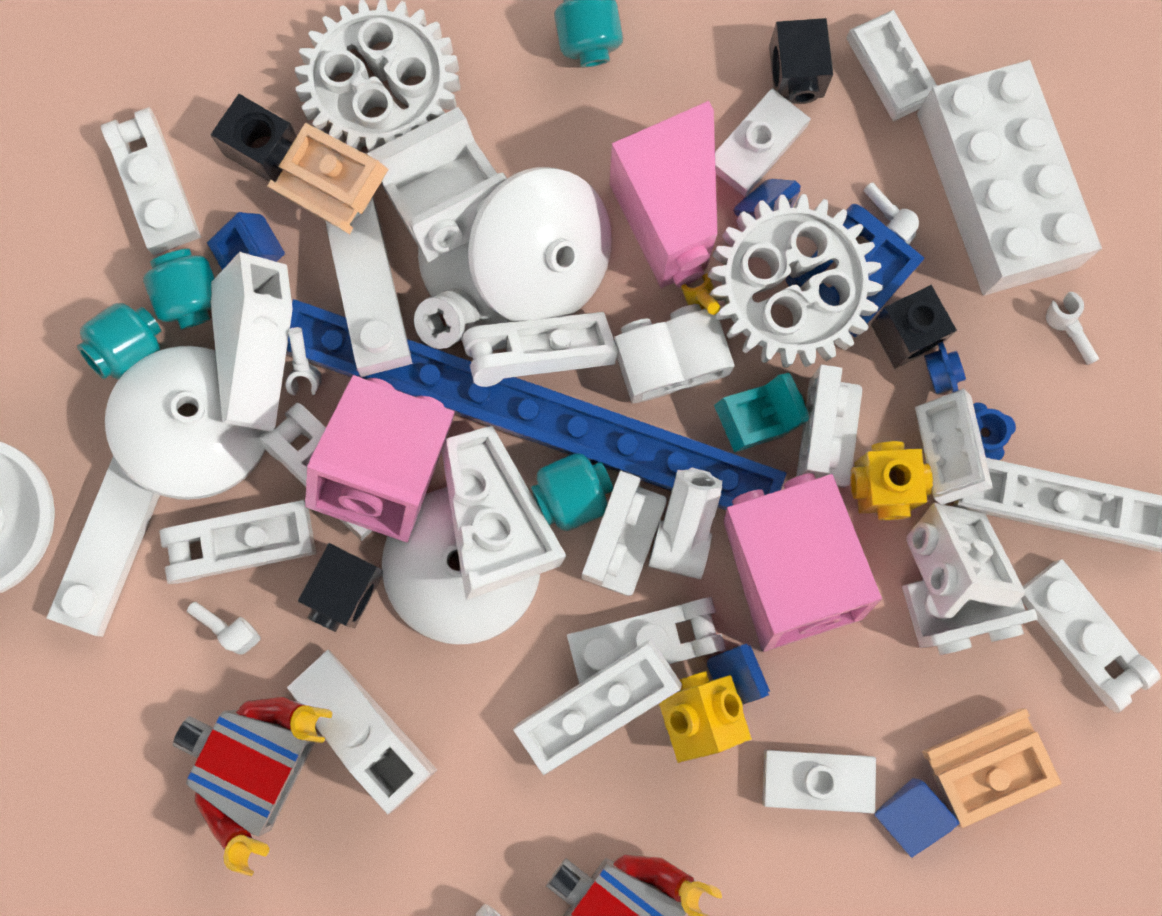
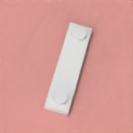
[325,197,413,377]
[46,456,160,637]
[953,458,1162,552]

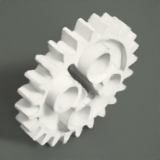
[295,0,461,152]
[708,194,883,368]

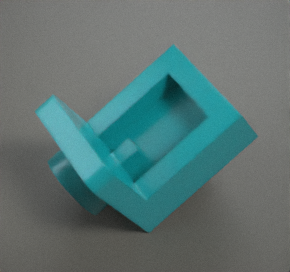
[714,373,810,453]

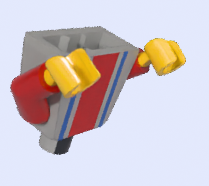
[173,696,333,876]
[546,855,722,916]

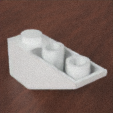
[211,252,293,431]
[287,650,437,814]

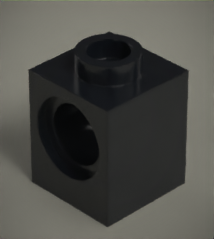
[769,18,833,104]
[210,94,297,182]
[871,284,957,369]
[298,543,383,632]

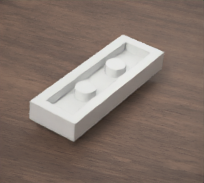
[513,639,682,776]

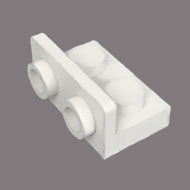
[796,365,862,488]
[582,471,667,596]
[906,502,1026,618]
[902,560,1038,655]

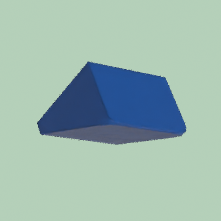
[733,179,801,220]
[206,212,285,270]
[707,643,770,705]
[873,778,960,858]

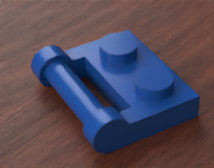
[785,204,925,338]

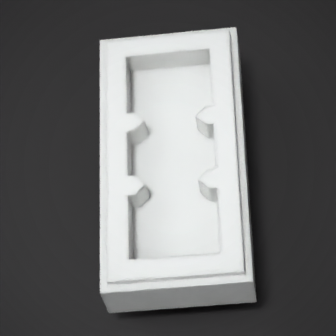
[846,10,937,121]
[715,88,811,197]
[915,389,993,505]
[762,750,876,813]

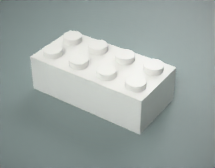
[917,60,1102,296]

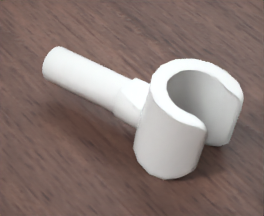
[864,182,919,244]
[1046,292,1099,365]
[285,327,322,396]
[187,602,261,655]

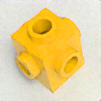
[850,441,933,520]
[659,671,752,763]

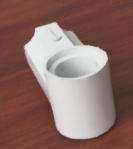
[648,468,722,579]

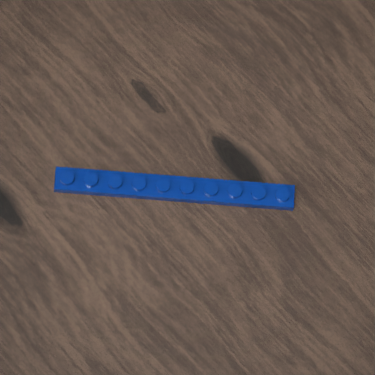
[286,299,787,510]

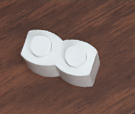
[614,304,735,404]

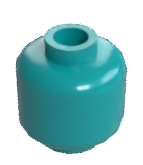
[554,0,623,67]
[143,249,215,330]
[77,303,161,380]
[530,453,613,531]

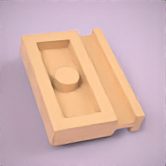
[267,123,389,235]
[922,708,1062,828]

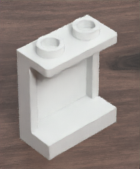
[367,107,507,262]

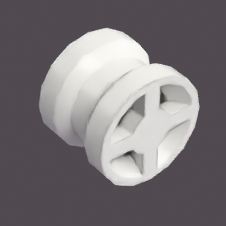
[414,289,480,349]

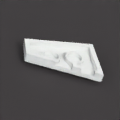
[441,426,566,600]

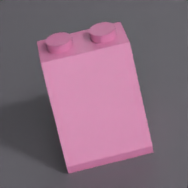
[609,101,717,289]
[305,375,455,543]
[723,473,882,652]

